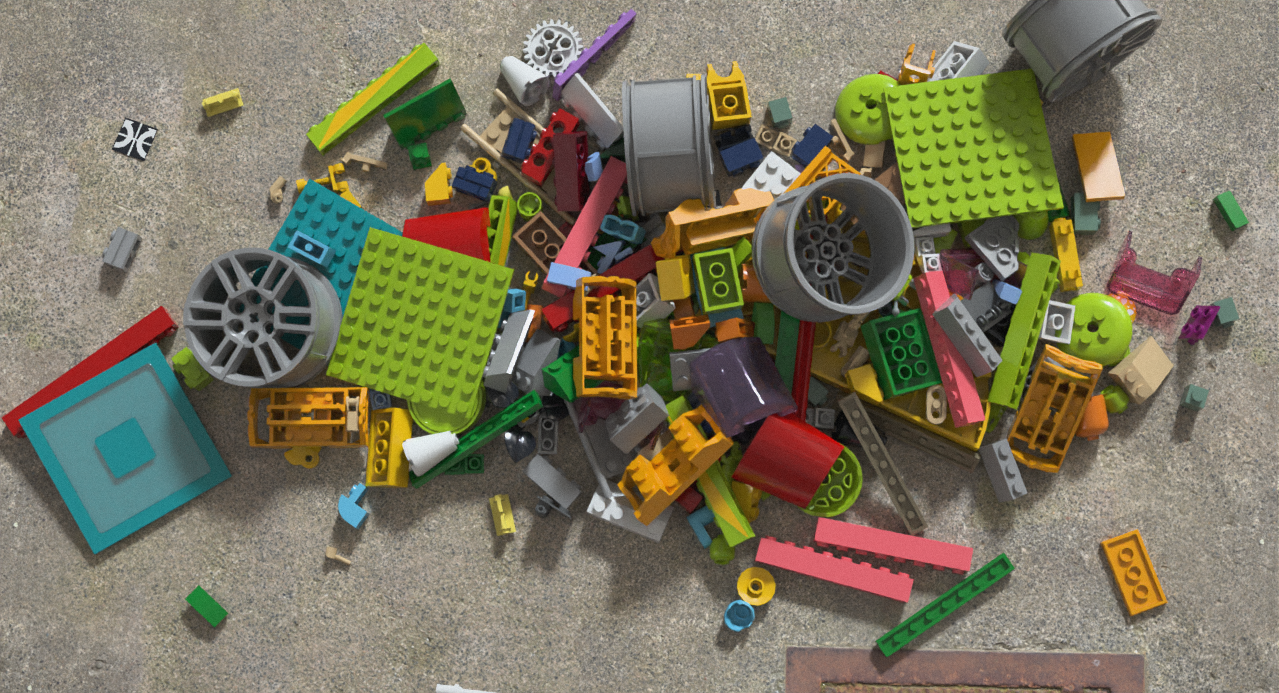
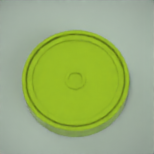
[407,381,486,435]

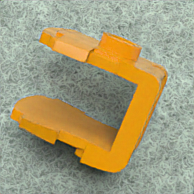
[898,44,935,85]

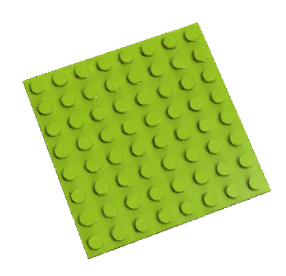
[883,69,1064,228]
[326,227,515,419]

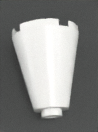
[500,56,550,106]
[402,431,459,476]

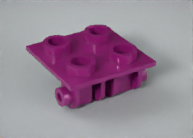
[1178,305,1220,345]

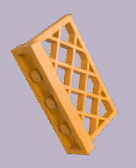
[783,146,861,215]

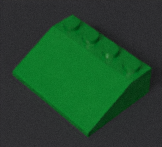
[383,78,467,150]
[860,308,943,400]

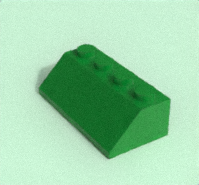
[542,340,612,403]

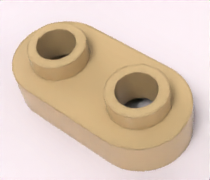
[926,385,947,425]

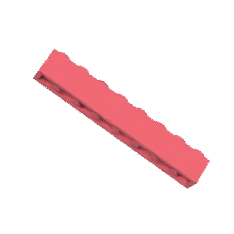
[542,156,628,298]
[913,270,985,428]
[813,517,973,575]
[754,535,914,603]

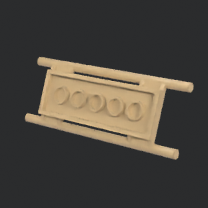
[460,88,599,226]

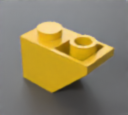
[425,162,453,206]
[845,364,884,406]
[731,479,762,523]

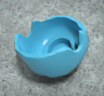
[724,600,755,632]

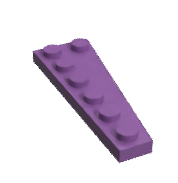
[552,9,637,101]

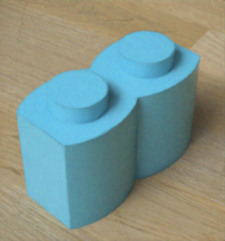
[600,215,646,244]

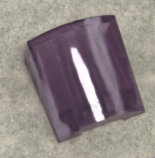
[689,337,798,438]

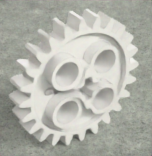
[523,19,584,79]

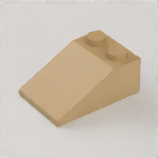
[1108,336,1174,405]

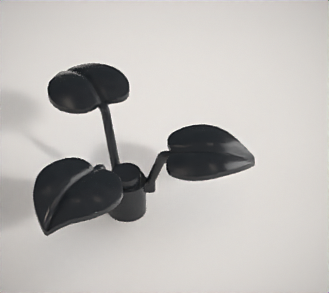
[486,381,569,463]

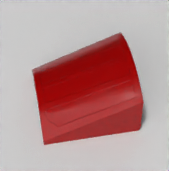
[403,208,495,264]
[731,405,845,509]

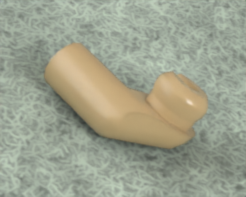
[269,176,287,204]

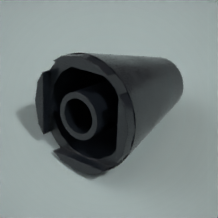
[831,410,887,448]

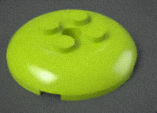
[835,74,901,145]
[1055,293,1132,367]
[797,442,863,517]

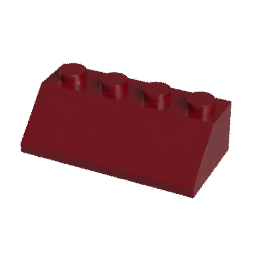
[551,131,590,211]

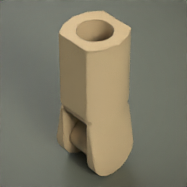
[841,345,870,377]
[346,396,360,432]

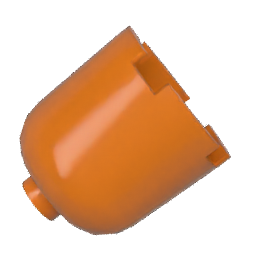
[740,263,771,302]
[1075,394,1109,441]

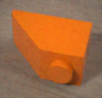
[669,314,710,350]
[715,318,755,344]

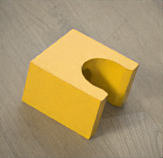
[656,254,695,301]

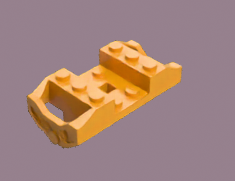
[651,188,774,259]
[573,276,637,400]
[1006,344,1103,473]
[247,387,370,449]
[617,404,734,526]

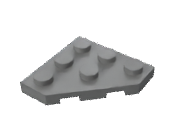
[965,215,1019,282]

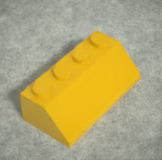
[365,407,413,488]

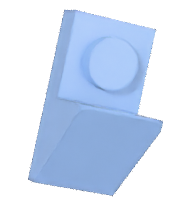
[594,240,626,274]

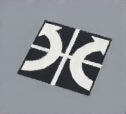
[112,117,158,161]

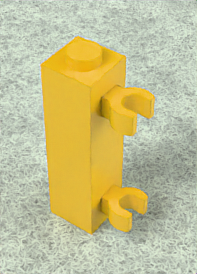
[1049,218,1083,292]

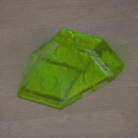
[638,318,719,403]

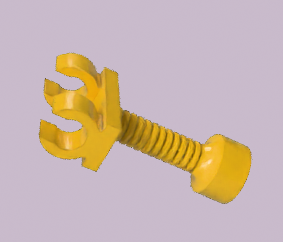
[296,163,349,194]
[513,271,538,313]

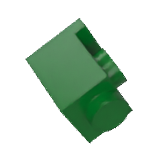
[407,142,432,170]

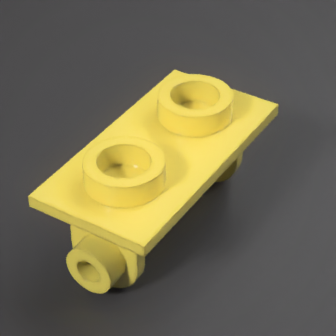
[202,88,244,117]
[489,494,516,536]

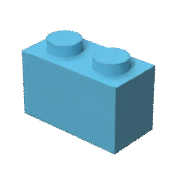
[288,230,336,267]

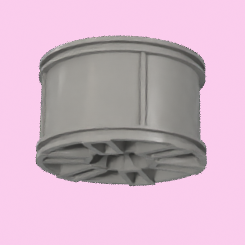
[1002,0,1162,103]
[622,74,716,216]
[752,173,914,322]
[183,248,343,388]

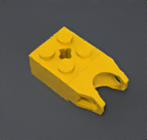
[706,61,752,130]

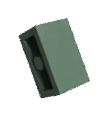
[1070,193,1101,235]

